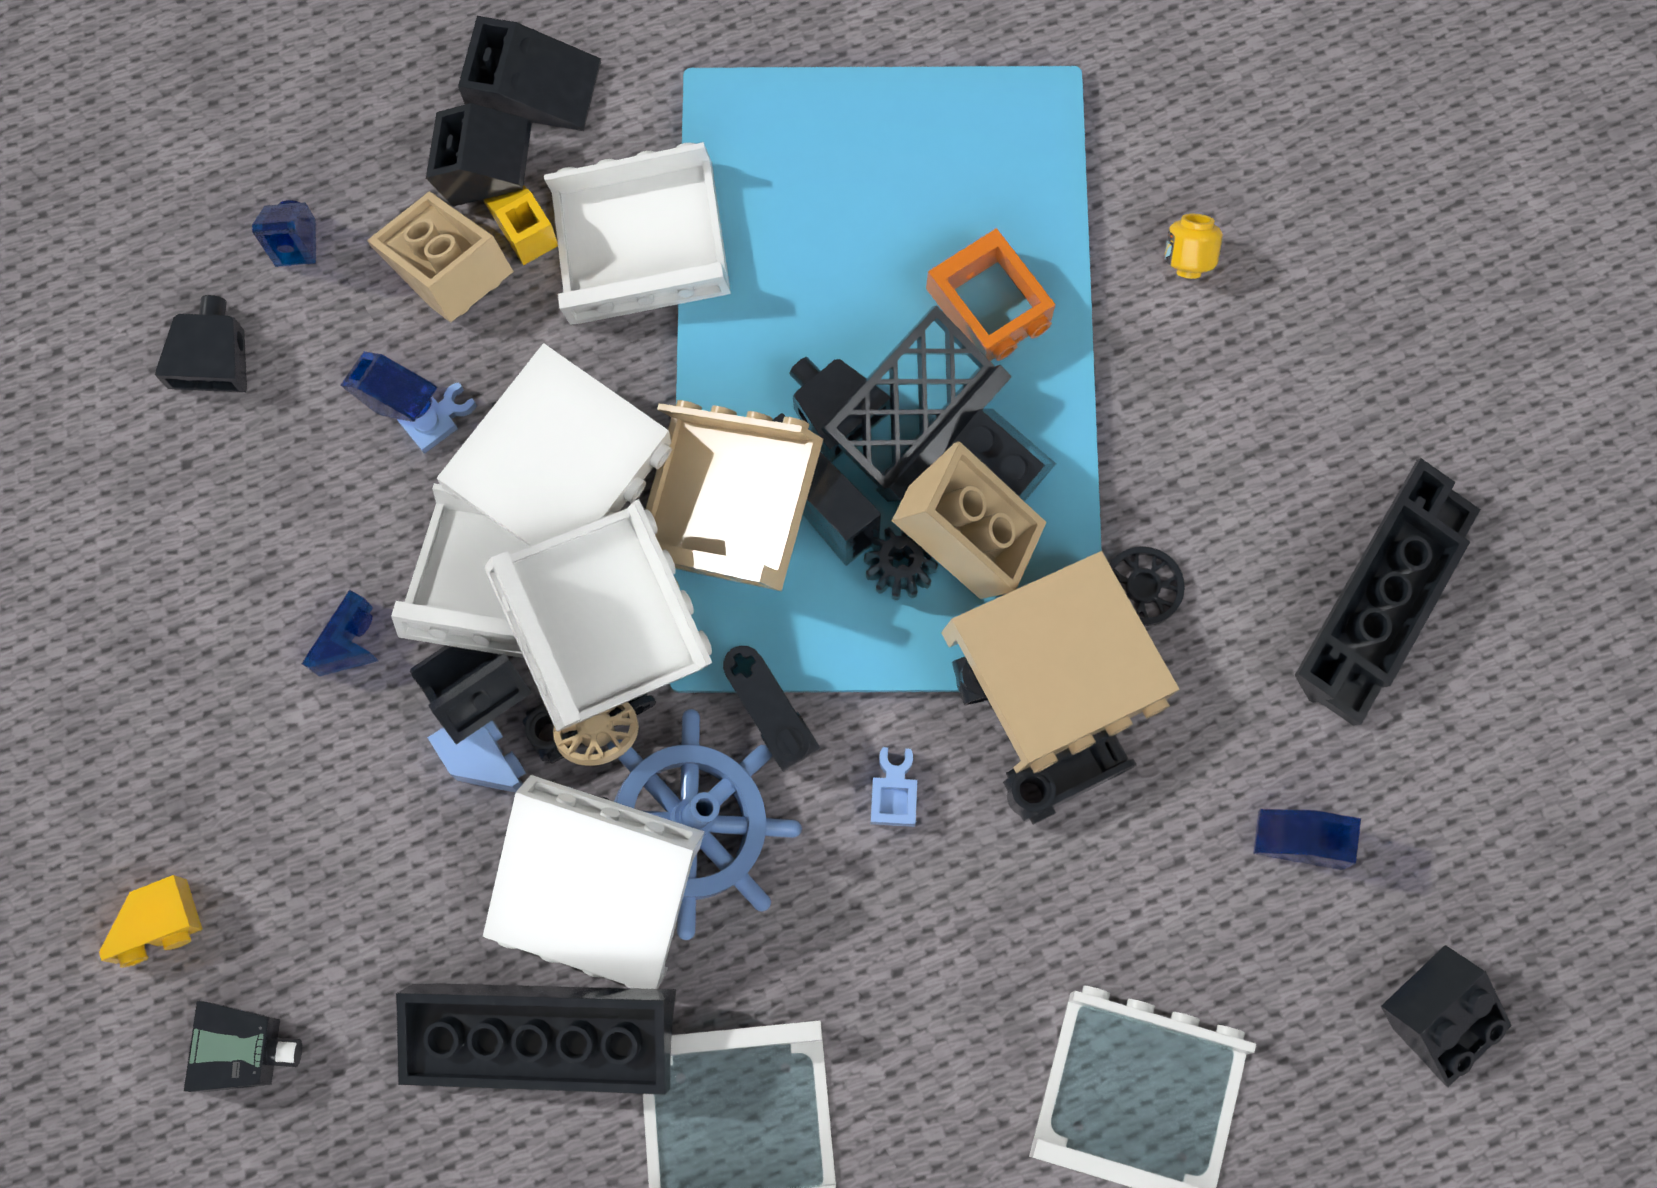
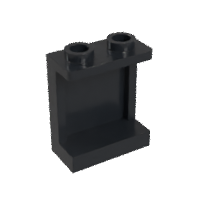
[410,645,532,745]

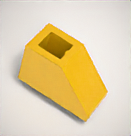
[483,185,558,266]
[99,875,203,968]

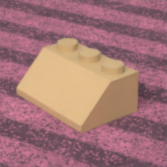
[892,442,1047,599]

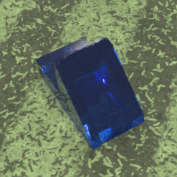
[301,590,379,677]

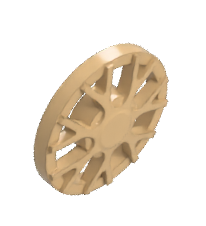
[553,702,639,766]

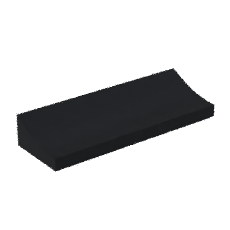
[396,983,676,1095]

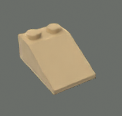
[367,191,514,323]

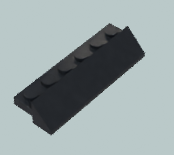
[1295,458,1481,726]

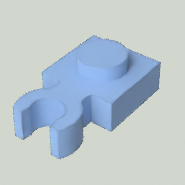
[397,382,477,454]
[870,747,917,827]

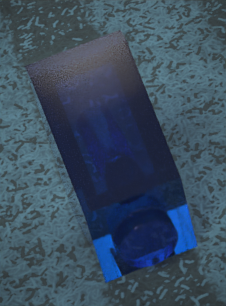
[252,200,316,267]

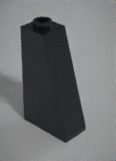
[772,413,881,566]

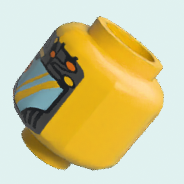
[1165,213,1223,279]

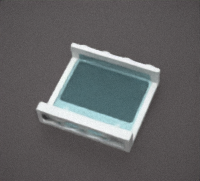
[1029,986,1256,1188]
[643,1021,836,1188]

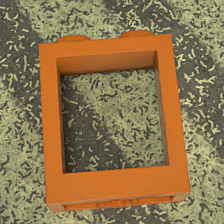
[926,228,1056,361]

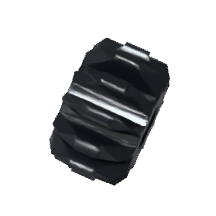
[864,527,938,600]

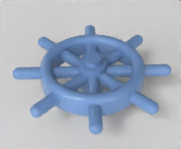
[607,709,802,940]

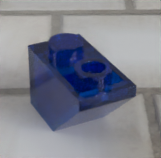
[340,352,438,422]
[1253,809,1361,870]

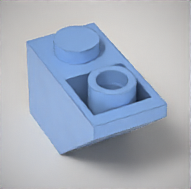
[427,720,526,793]

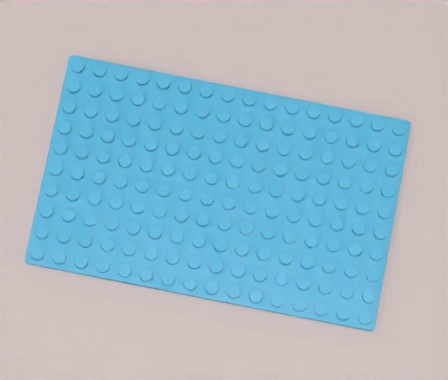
[670,66,1102,693]

